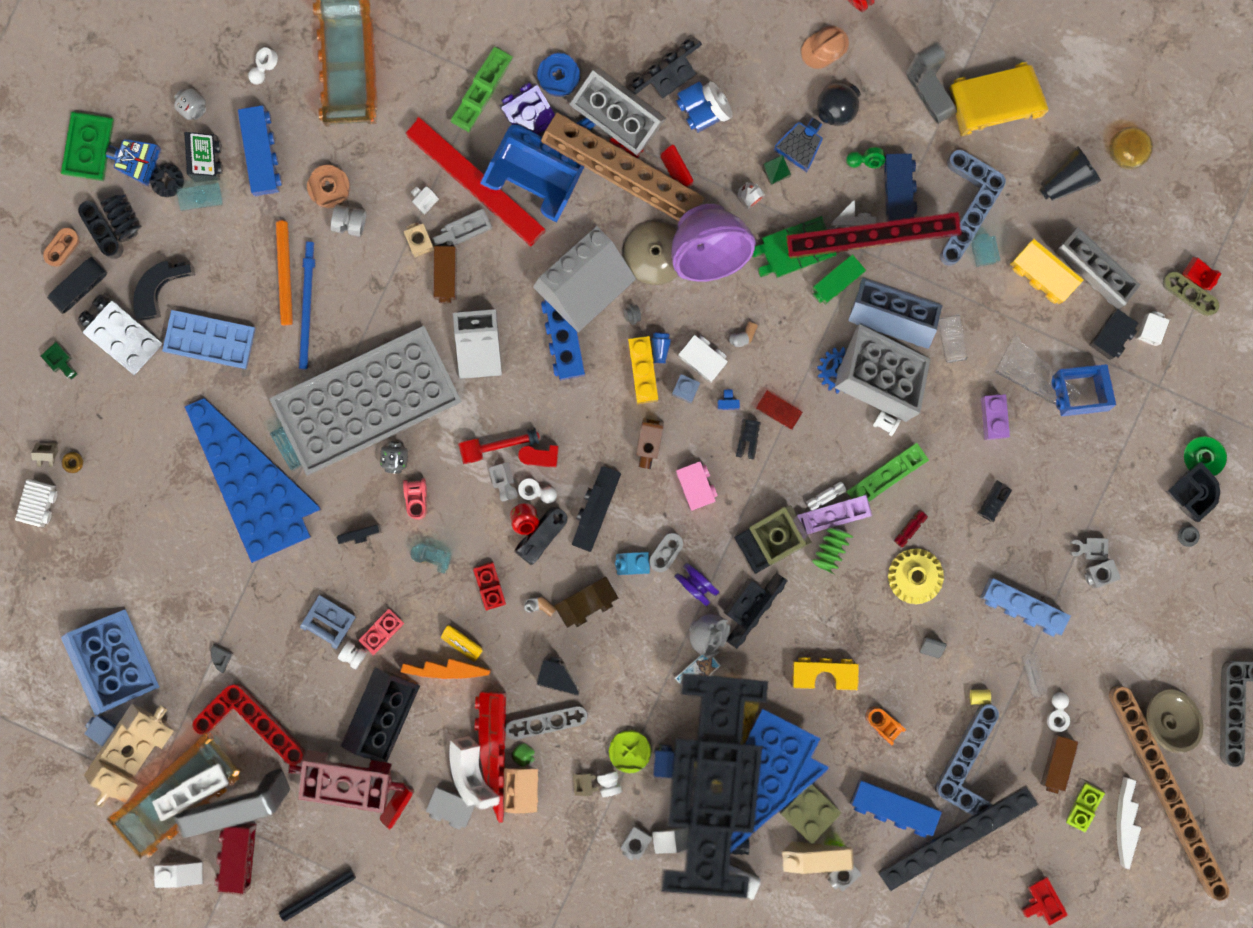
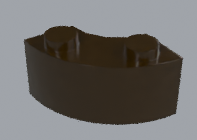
[555,576,619,628]

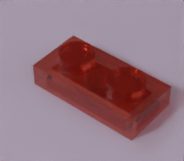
[755,390,803,431]

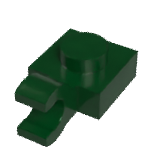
[40,342,78,380]

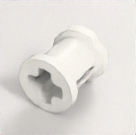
[873,410,901,436]

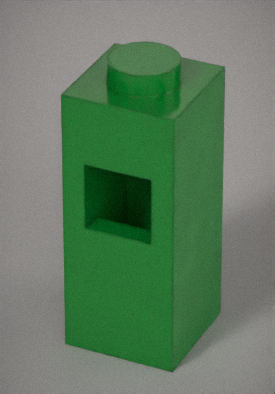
[812,254,866,305]

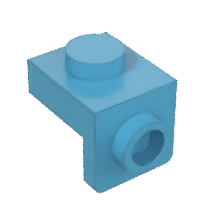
[615,552,650,575]

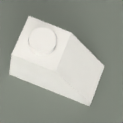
[155,862,203,888]

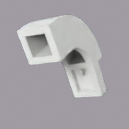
[449,736,499,809]

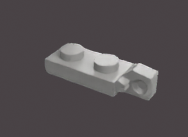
[433,209,493,247]

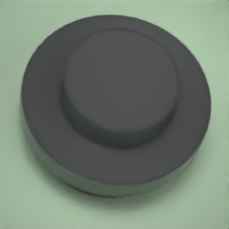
[624,304,641,325]
[1178,525,1200,547]

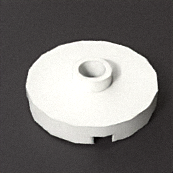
[703,81,733,121]

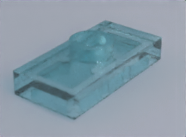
[177,183,223,211]

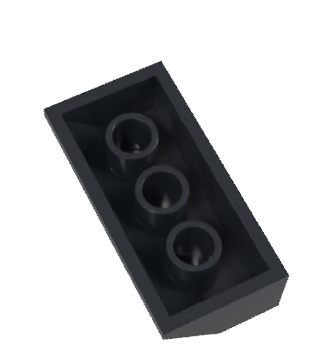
[341,667,420,762]

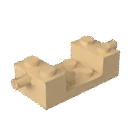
[84,703,174,807]

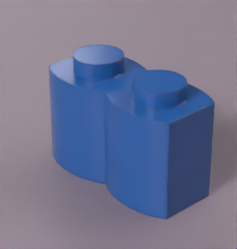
[676,81,720,133]

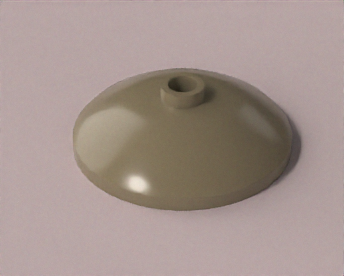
[624,222,678,285]
[1147,689,1204,753]

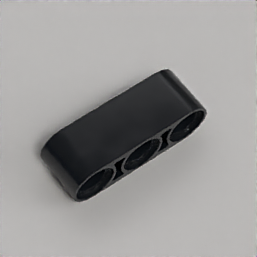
[78,201,123,259]
[47,257,107,314]

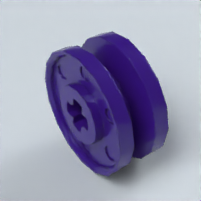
[674,563,719,606]

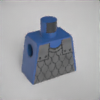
[774,118,823,173]

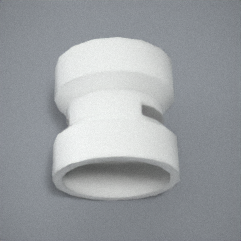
[338,641,367,670]
[597,771,622,797]

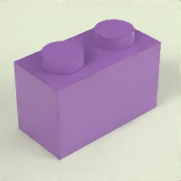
[981,394,1010,440]

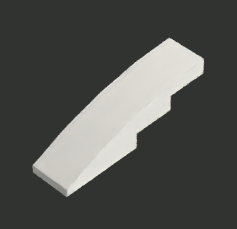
[152,764,229,821]
[1117,777,1141,869]

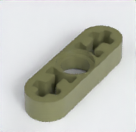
[1163,272,1219,316]

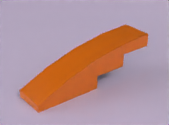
[401,658,491,679]

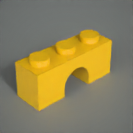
[628,336,658,404]
[792,657,859,690]

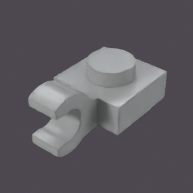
[489,462,517,502]

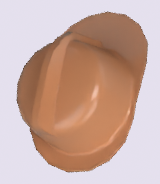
[801,26,849,69]

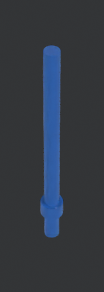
[299,242,316,369]

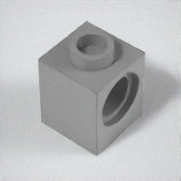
[1084,559,1121,588]
[620,825,652,861]
[827,864,862,891]

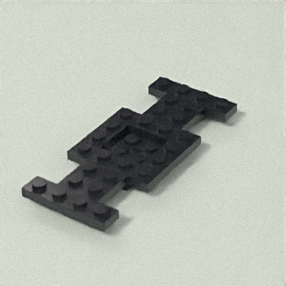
[661,673,768,899]

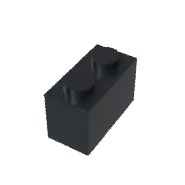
[1089,309,1139,360]

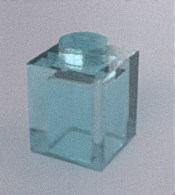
[971,234,1001,268]

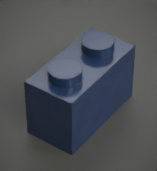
[653,744,674,778]

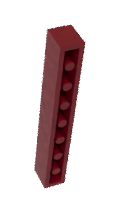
[787,212,961,259]

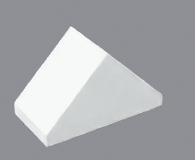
[652,827,688,854]

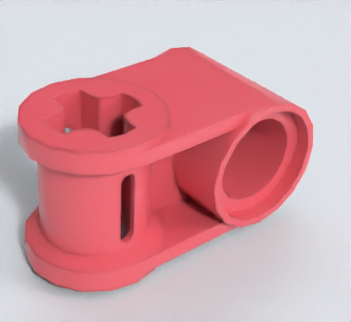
[403,478,427,520]

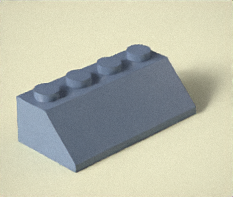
[848,277,943,349]

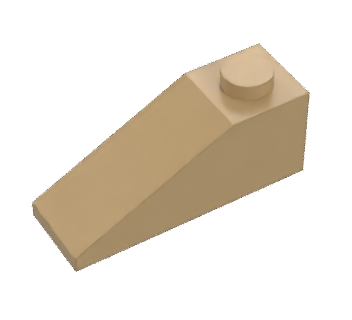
[782,841,854,874]

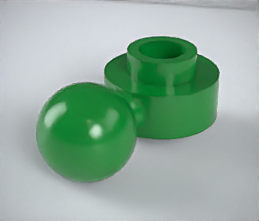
[846,147,885,168]

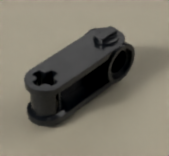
[514,507,568,565]

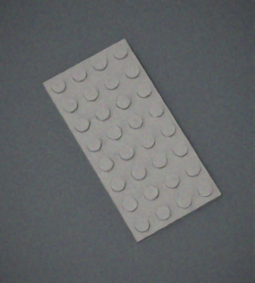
[269,326,462,476]

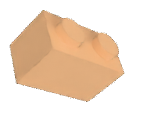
[504,767,538,814]

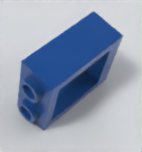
[1051,364,1116,417]

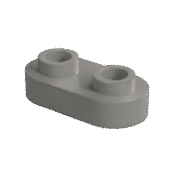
[650,533,683,572]

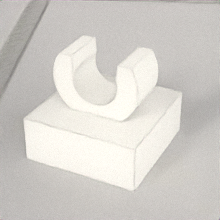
[411,186,439,214]

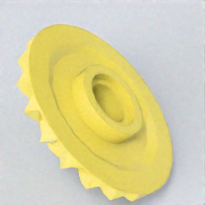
[888,549,944,604]

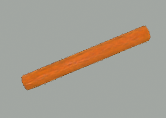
[276,220,293,326]

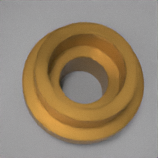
[62,452,84,473]

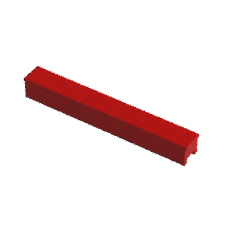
[405,117,546,247]

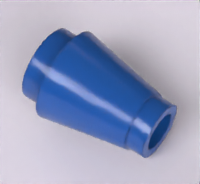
[650,332,671,363]

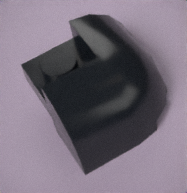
[1166,462,1221,522]

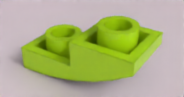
[1066,782,1105,832]

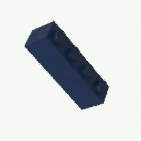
[884,153,917,222]

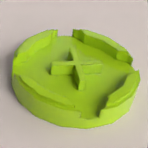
[609,730,651,773]

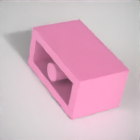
[676,462,718,511]

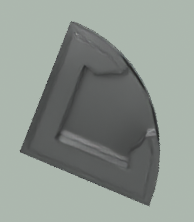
[211,644,233,673]

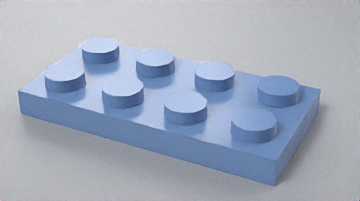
[162,310,256,370]

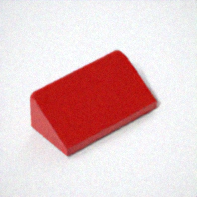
[660,145,694,188]
[379,785,415,830]

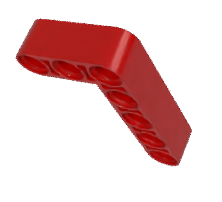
[192,684,306,765]

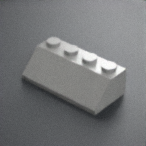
[569,68,666,155]
[1055,227,1140,309]

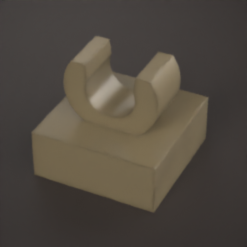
[31,443,58,467]
[573,773,598,796]

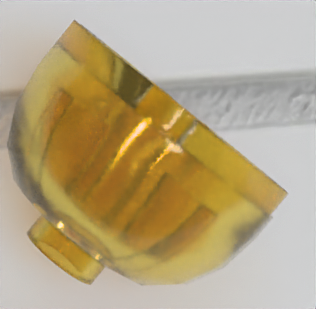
[1109,126,1153,170]

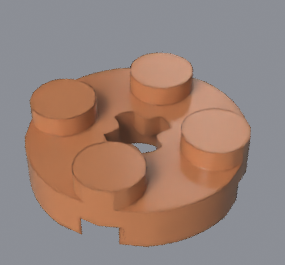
[307,165,350,208]

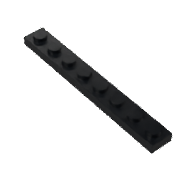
[879,784,1039,892]

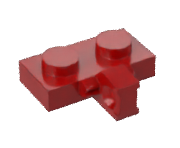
[1021,876,1068,926]

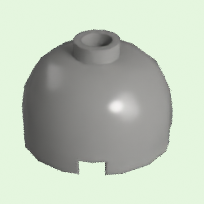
[690,614,730,658]

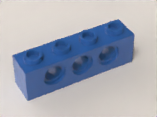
[541,300,585,381]

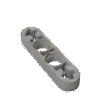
[506,706,588,740]

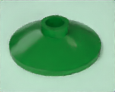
[1184,436,1227,476]

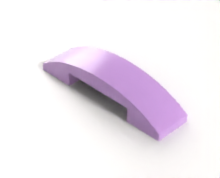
[797,495,873,534]

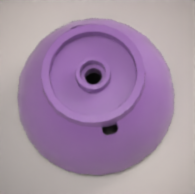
[671,204,755,282]

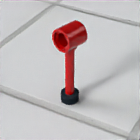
[458,428,540,465]

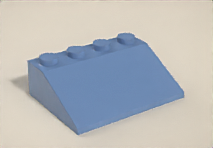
[61,609,159,716]

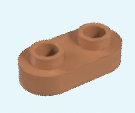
[43,228,80,267]

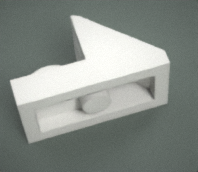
[832,200,876,228]

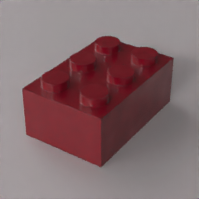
[215,823,257,895]

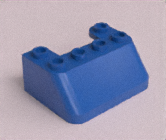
[480,125,584,223]

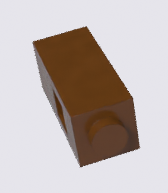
[433,246,457,304]
[1041,735,1079,794]

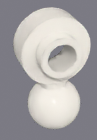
[248,47,278,84]
[518,479,557,503]
[1047,692,1070,732]

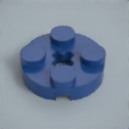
[537,53,580,97]

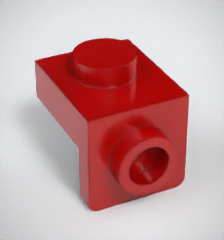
[1182,257,1222,291]

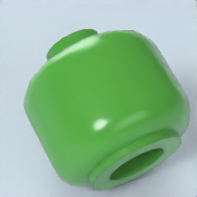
[512,743,535,767]

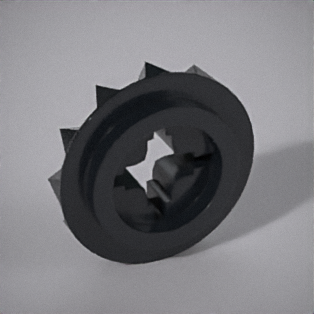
[149,163,184,197]

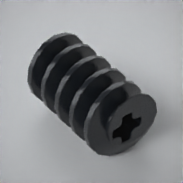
[100,195,142,242]

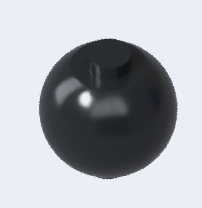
[817,83,861,126]

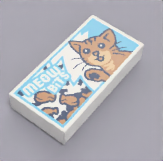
[675,655,721,685]

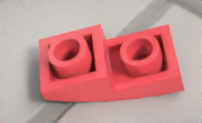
[358,609,404,656]

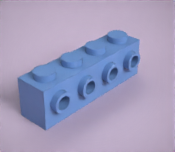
[980,578,1071,637]

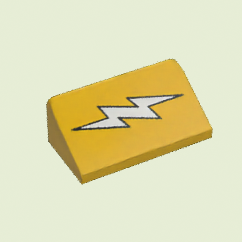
[441,625,483,662]

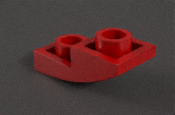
[473,561,506,611]

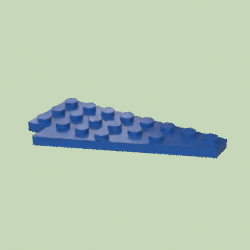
[185,399,321,563]
[731,709,829,852]

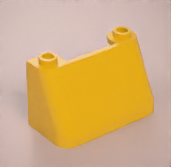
[949,62,1049,136]

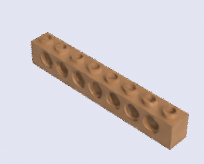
[541,113,705,221]

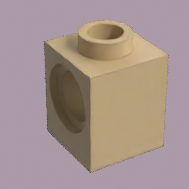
[403,222,434,258]

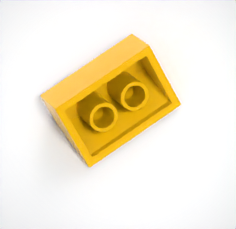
[1011,239,1083,304]

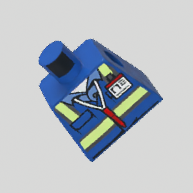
[106,140,161,186]

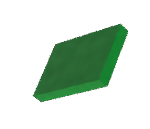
[61,112,114,182]

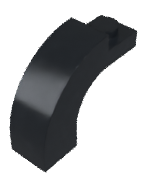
[133,261,195,322]

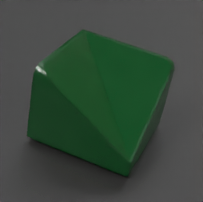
[763,155,791,185]

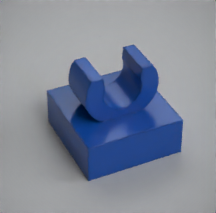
[717,389,740,410]

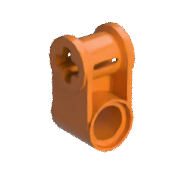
[865,707,906,745]

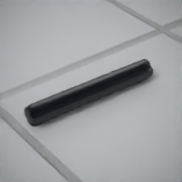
[279,869,356,922]

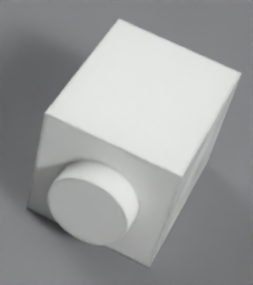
[1136,311,1169,346]

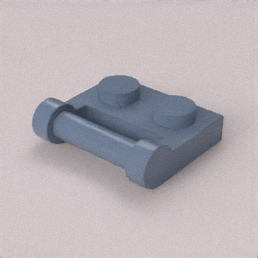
[300,595,356,650]

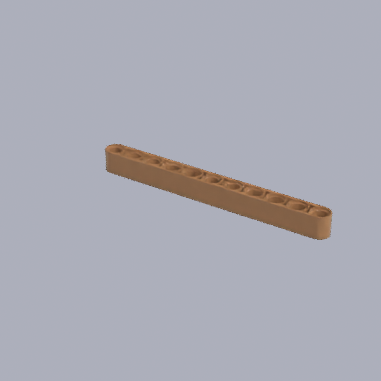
[1109,686,1230,901]

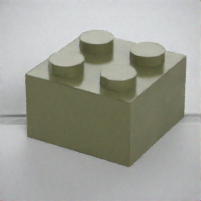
[749,506,812,565]
[779,784,841,844]

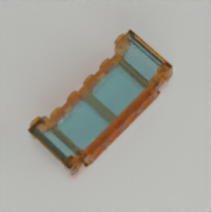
[313,0,378,127]
[106,732,243,859]

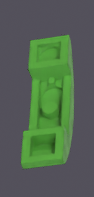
[846,443,929,502]

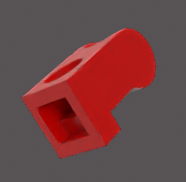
[518,445,559,468]

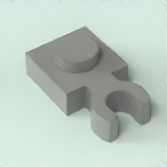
[1070,538,1109,560]

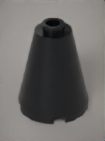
[1039,147,1101,201]

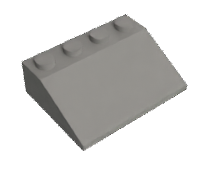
[533,226,636,333]
[835,324,930,422]

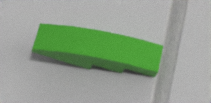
[451,47,513,132]

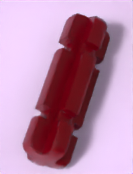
[894,510,928,547]

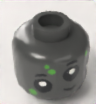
[380,441,408,473]

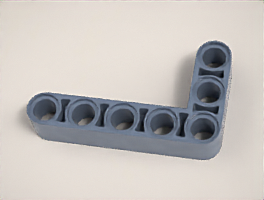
[940,150,1006,266]
[935,704,999,815]

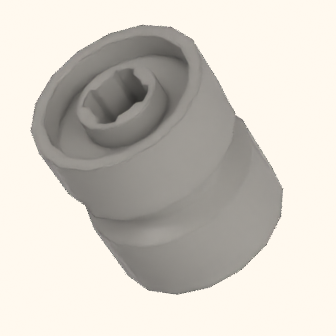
[331,204,366,237]

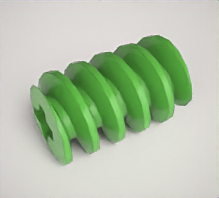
[812,527,853,575]

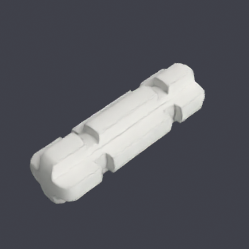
[806,482,846,511]

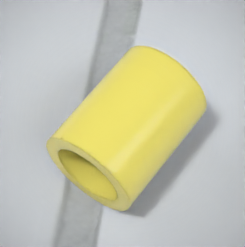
[970,690,991,705]

